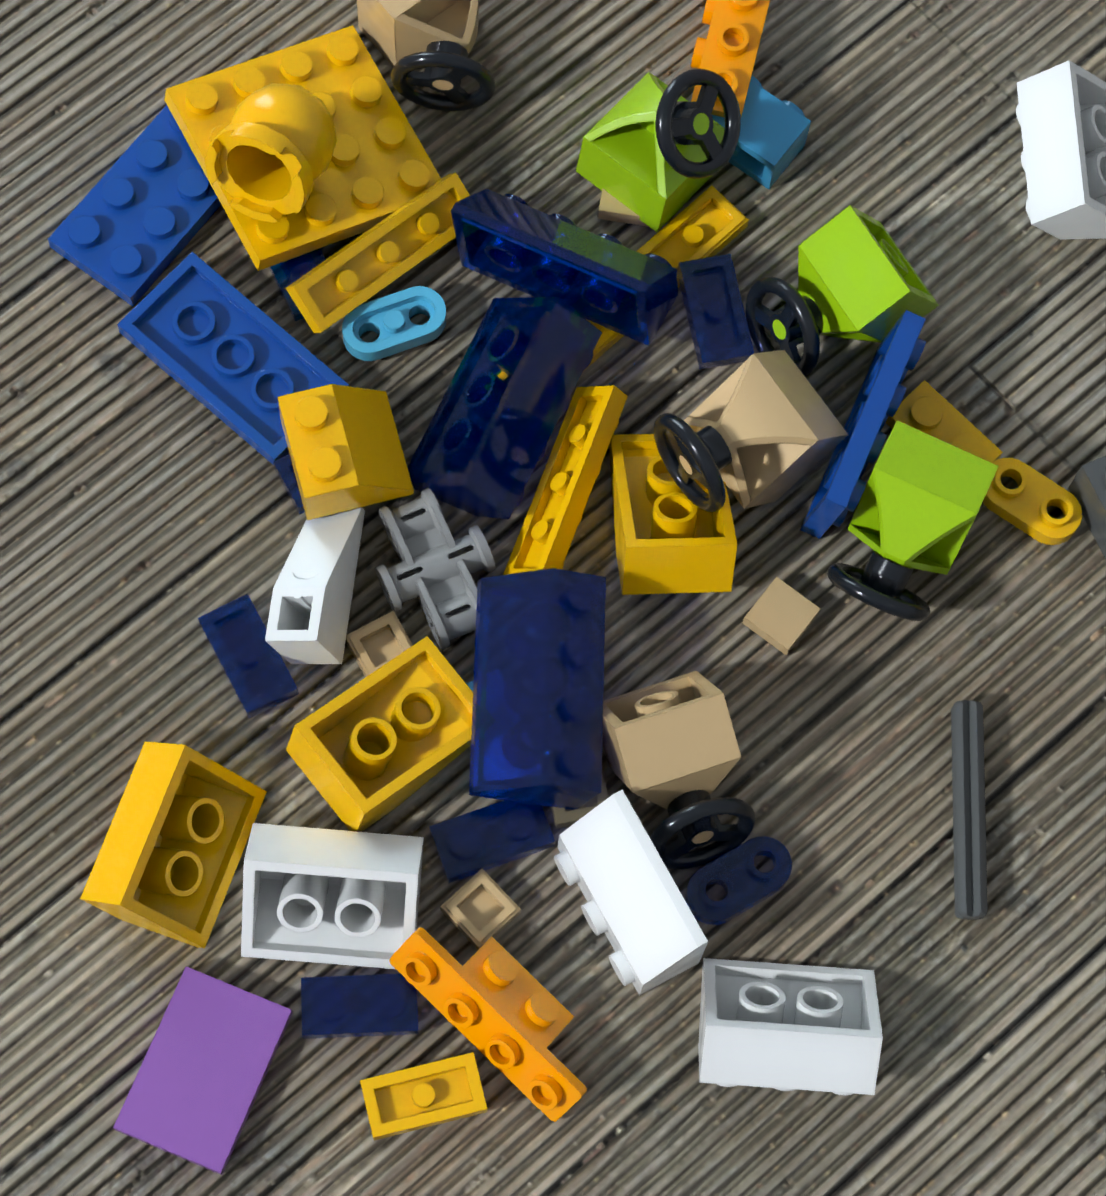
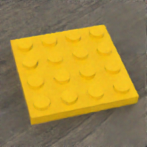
[164,25,441,271]

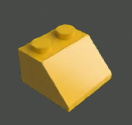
[278,384,414,520]

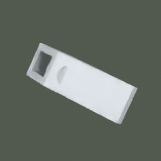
[265,507,365,664]

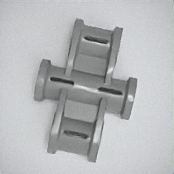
[375,488,496,650]

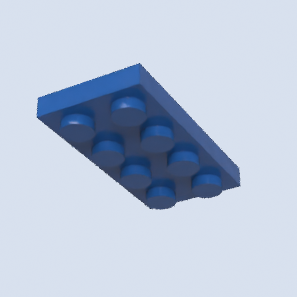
[48,105,221,307]
[117,252,349,467]
[800,310,926,539]

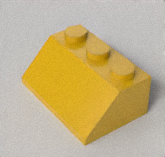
[80,741,267,949]

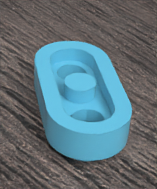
[342,286,446,361]

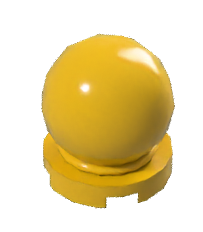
[204,83,337,223]

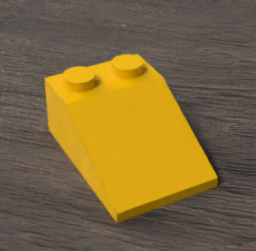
[609,434,738,595]
[286,636,497,832]

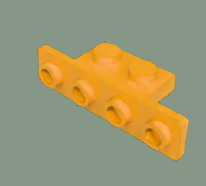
[691,0,770,118]
[389,927,587,1122]

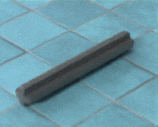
[951,700,988,920]

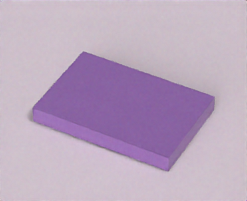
[113,966,293,1175]

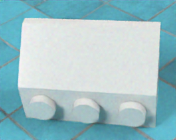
[1016,60,1106,240]
[554,789,708,996]
[241,823,424,969]
[698,958,883,1095]

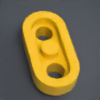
[983,458,1082,545]

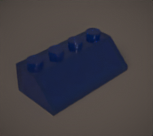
[451,188,678,346]
[407,297,602,519]
[469,568,606,810]

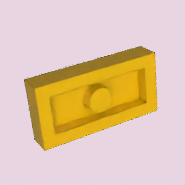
[886,380,1003,463]
[360,1052,488,1141]

